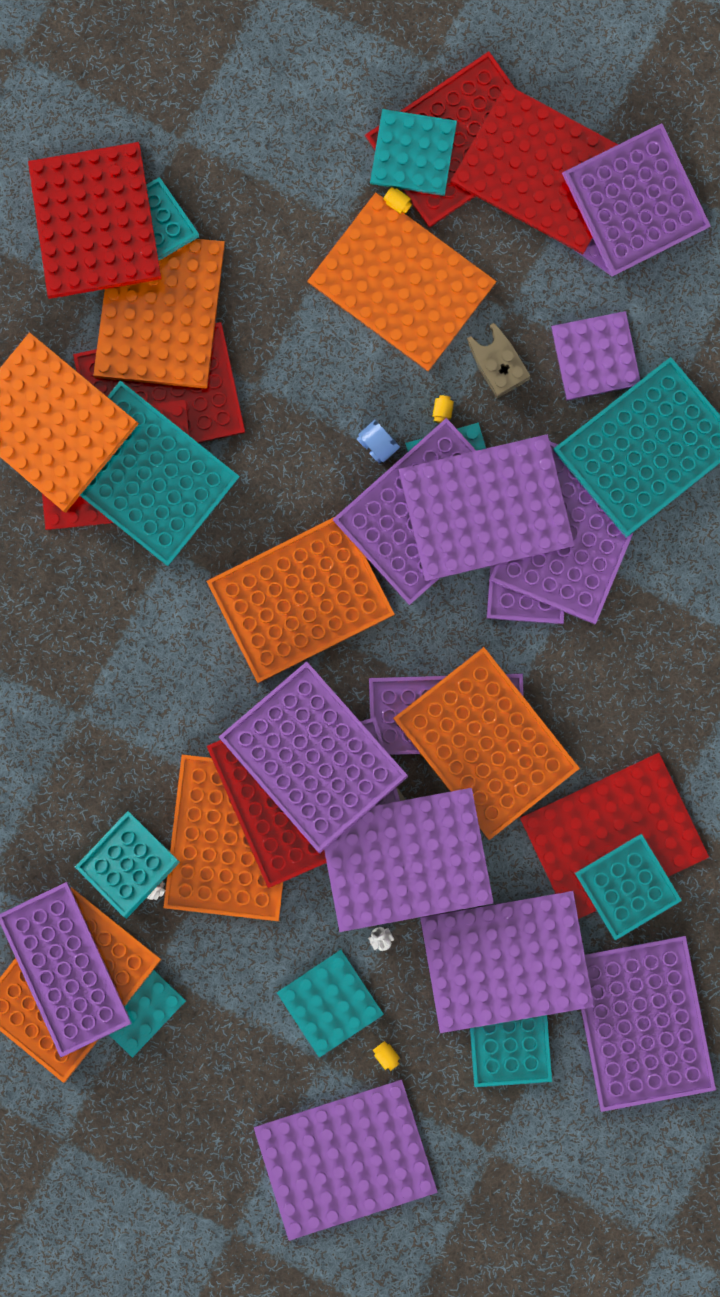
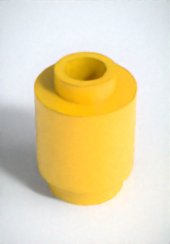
[383,187,412,214]
[432,395,454,423]
[373,1041,400,1071]

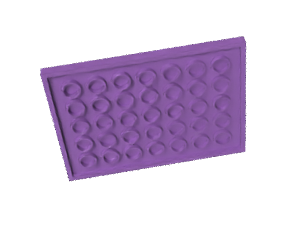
[333,418,476,605]
[398,434,575,582]
[489,441,634,624]
[219,661,408,853]
[324,788,493,932]
[420,891,594,1033]
[581,936,716,1112]
[254,1079,438,1241]

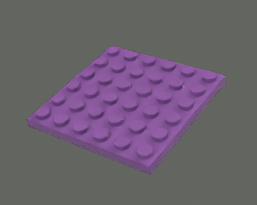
[562,123,711,277]

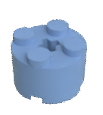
[357,419,400,463]

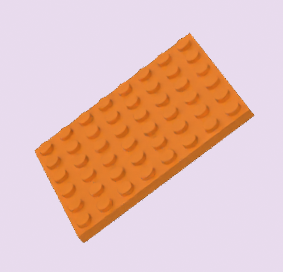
[307,192,497,372]
[93,239,225,389]
[0,332,139,513]
[206,516,395,684]
[393,647,580,840]
[163,755,283,921]
[0,887,162,1083]

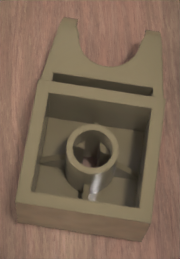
[467,323,530,399]

